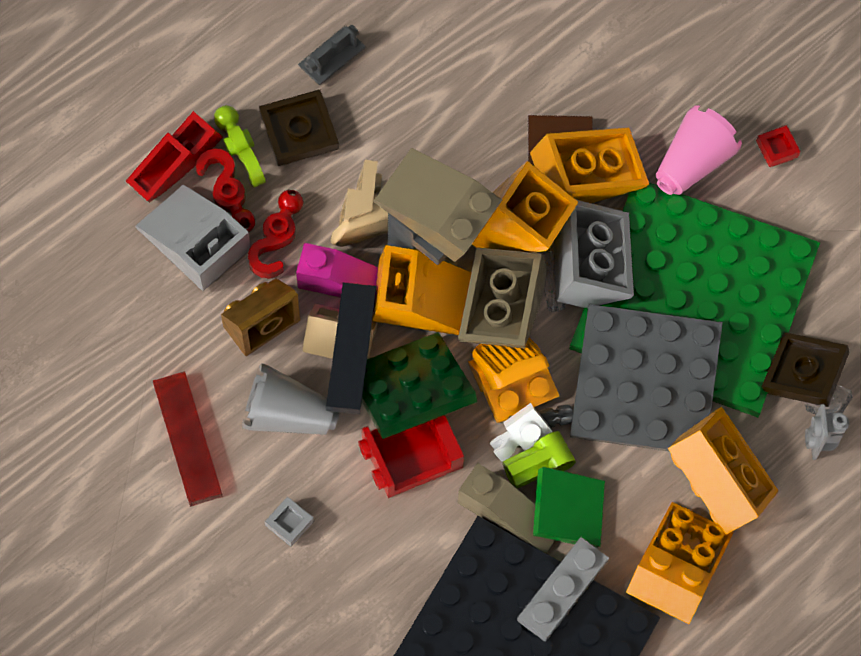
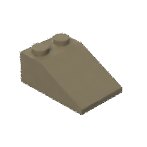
[373,148,502,262]
[458,247,547,348]

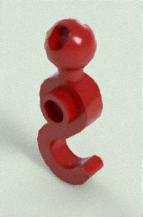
[196,149,256,232]
[248,189,304,279]

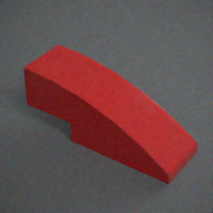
[126,111,223,203]

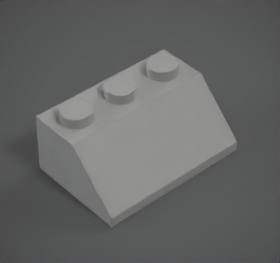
[554,200,634,308]

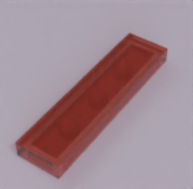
[153,371,223,507]

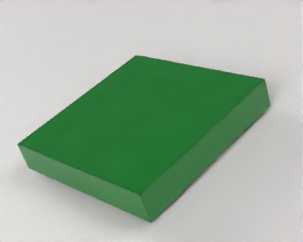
[533,467,605,548]

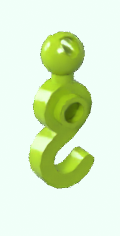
[214,105,266,188]

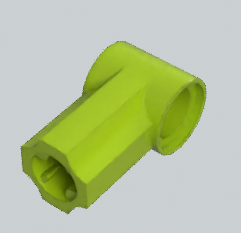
[502,431,576,489]

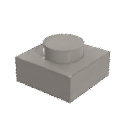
[265,496,314,547]

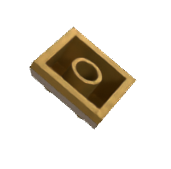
[221,278,300,356]

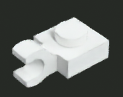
[490,403,552,462]

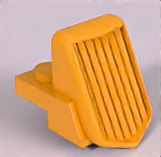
[468,337,559,423]

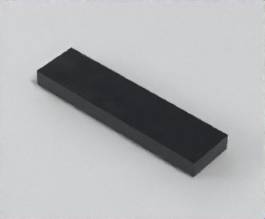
[326,283,376,414]

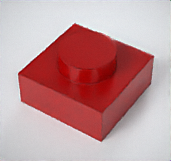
[756,125,801,168]

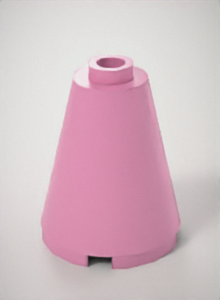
[656,105,742,195]

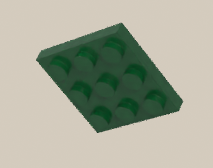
[362,332,478,439]

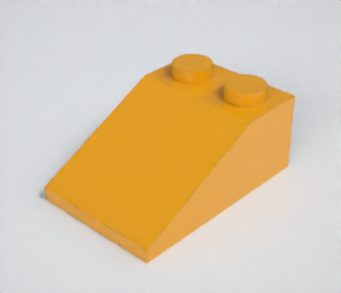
[530,127,649,203]

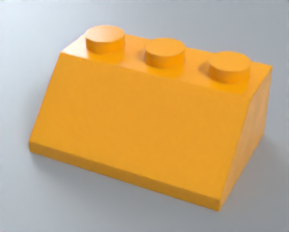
[668,407,779,534]

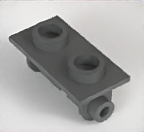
[298,25,366,86]

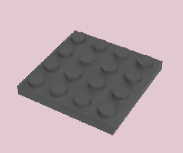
[570,304,723,452]

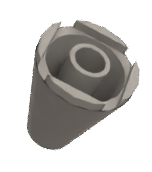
[242,363,339,435]

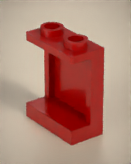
[358,415,464,498]

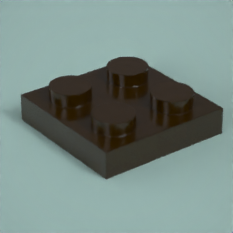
[259,89,339,166]
[762,332,849,407]

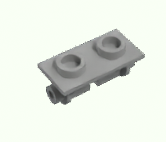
[805,404,849,460]

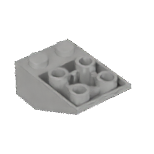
[136,184,251,291]

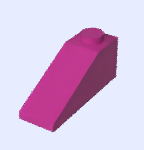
[296,243,378,298]

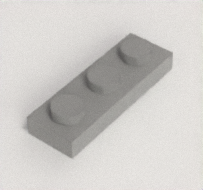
[517,537,609,642]

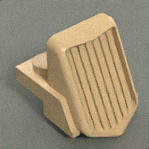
[331,160,388,247]

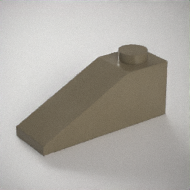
[458,463,555,554]

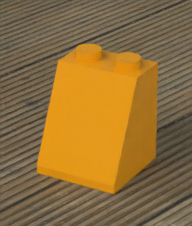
[472,161,578,253]

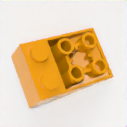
[372,245,471,335]
[626,502,734,624]

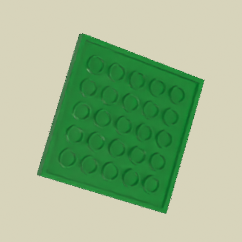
[569,182,820,418]

